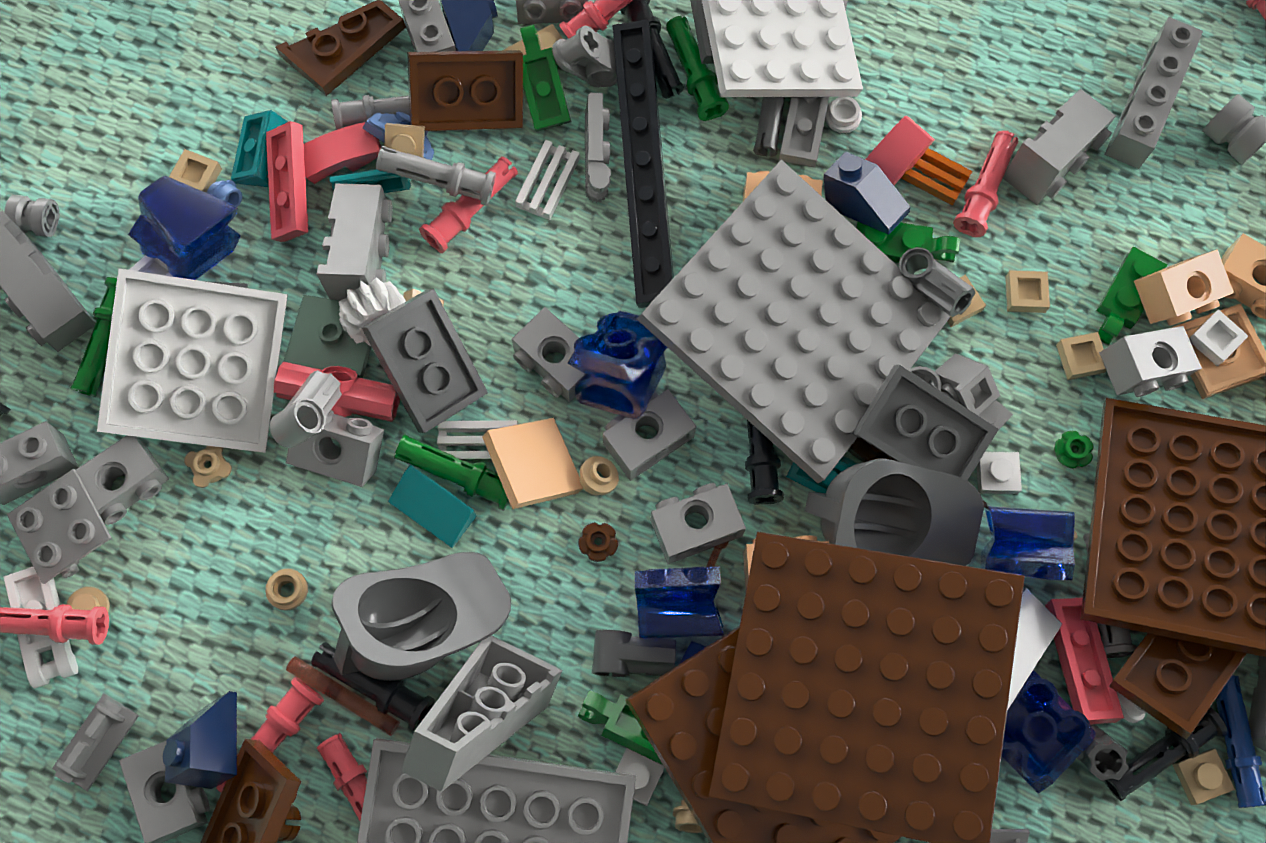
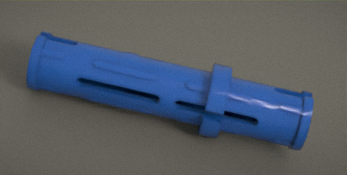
[1216,675,1266,808]

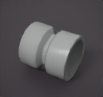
[1202,94,1266,165]

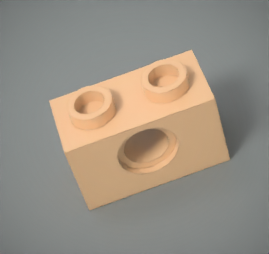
[1221,233,1266,319]
[1134,249,1234,326]

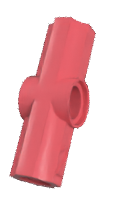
[274,362,400,422]

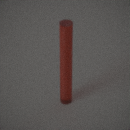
[286,656,400,736]

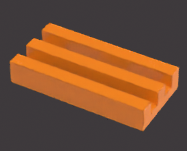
[901,148,973,206]

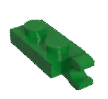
[520,25,572,132]
[856,221,961,263]
[1096,246,1167,345]
[578,690,664,766]

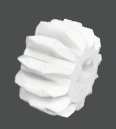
[339,277,406,346]

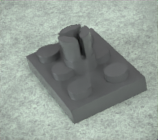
[361,288,488,433]
[852,365,999,481]

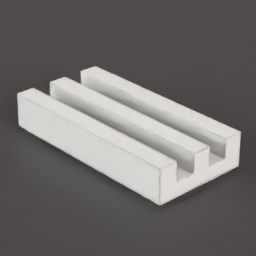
[515,140,580,220]
[437,420,518,463]

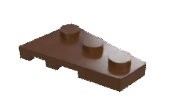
[275,0,406,96]

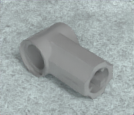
[270,370,342,448]

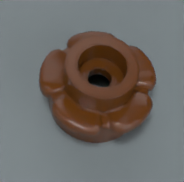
[578,522,618,562]

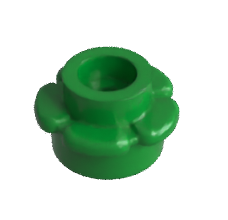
[1054,431,1094,469]

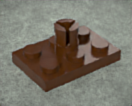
[407,50,523,131]
[1109,633,1247,740]
[200,739,302,843]

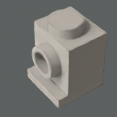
[934,353,1000,415]

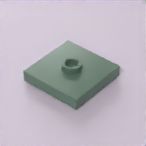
[283,295,372,378]

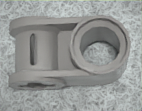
[552,26,617,87]

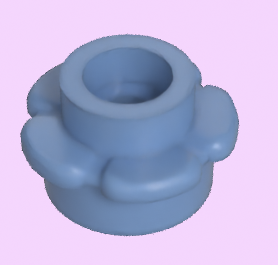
[206,180,242,216]

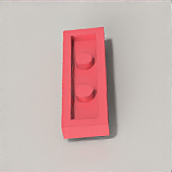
[266,121,308,242]
[1045,598,1124,725]

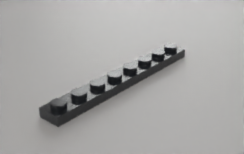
[613,19,674,308]

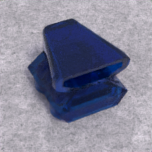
[128,176,241,280]
[567,311,668,419]
[981,504,1075,581]
[635,566,725,639]
[1001,670,1096,793]

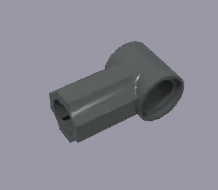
[899,247,975,318]
[592,630,676,677]
[1068,724,1129,781]

